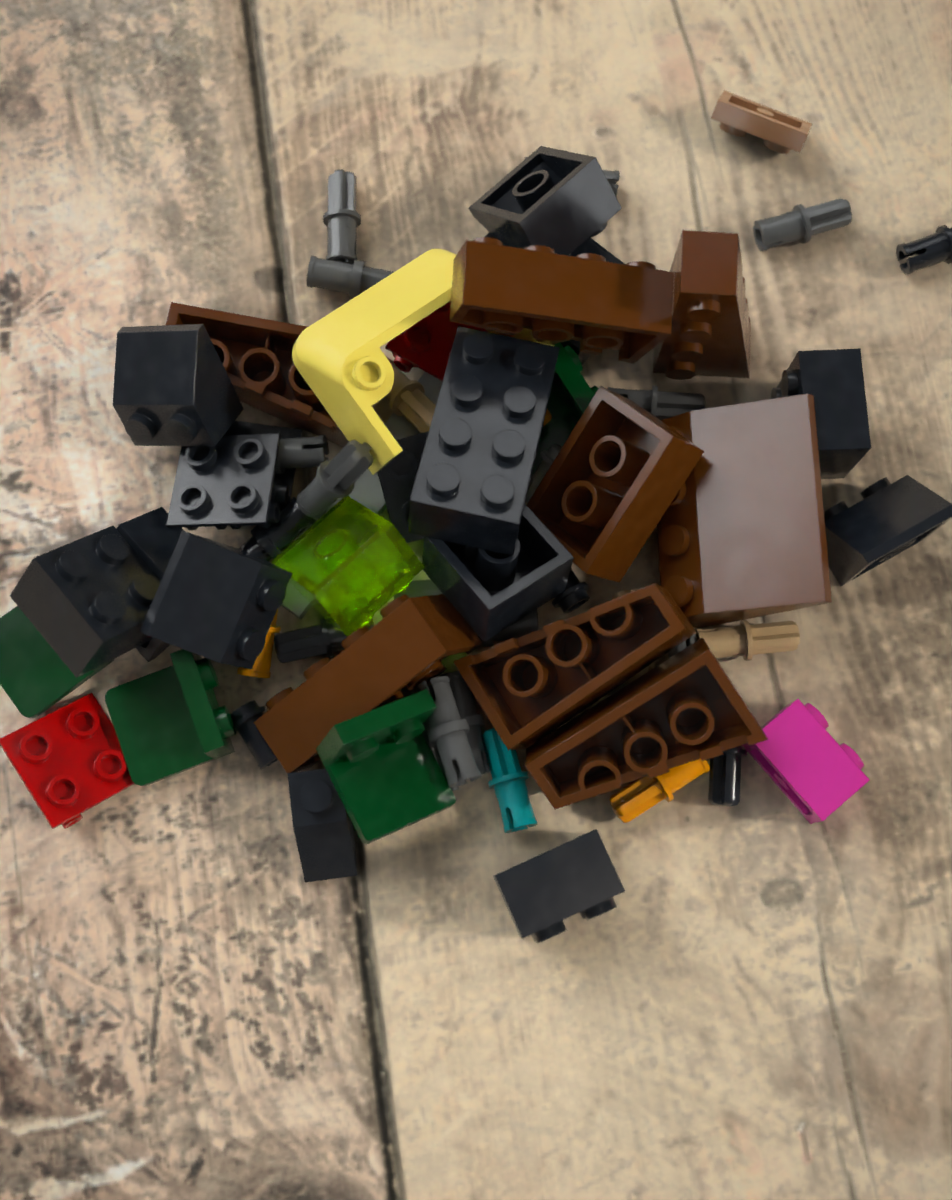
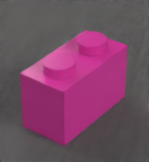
[742,699,870,824]

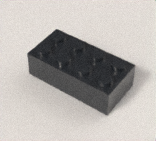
[408,326,560,556]

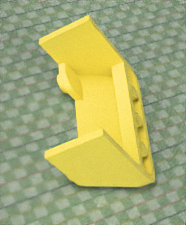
[292,249,554,475]

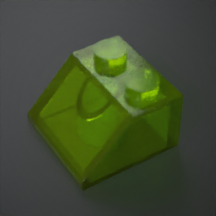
[272,496,425,637]

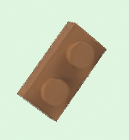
[711,90,812,154]

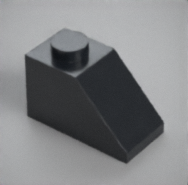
[288,768,358,883]

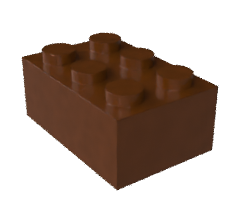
[527,386,705,583]

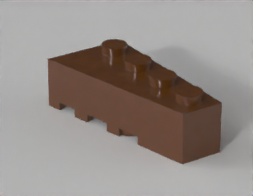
[653,230,751,380]
[450,237,674,364]
[166,302,349,447]
[453,583,697,750]
[254,594,483,774]
[525,637,768,809]

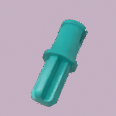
[482,728,538,833]

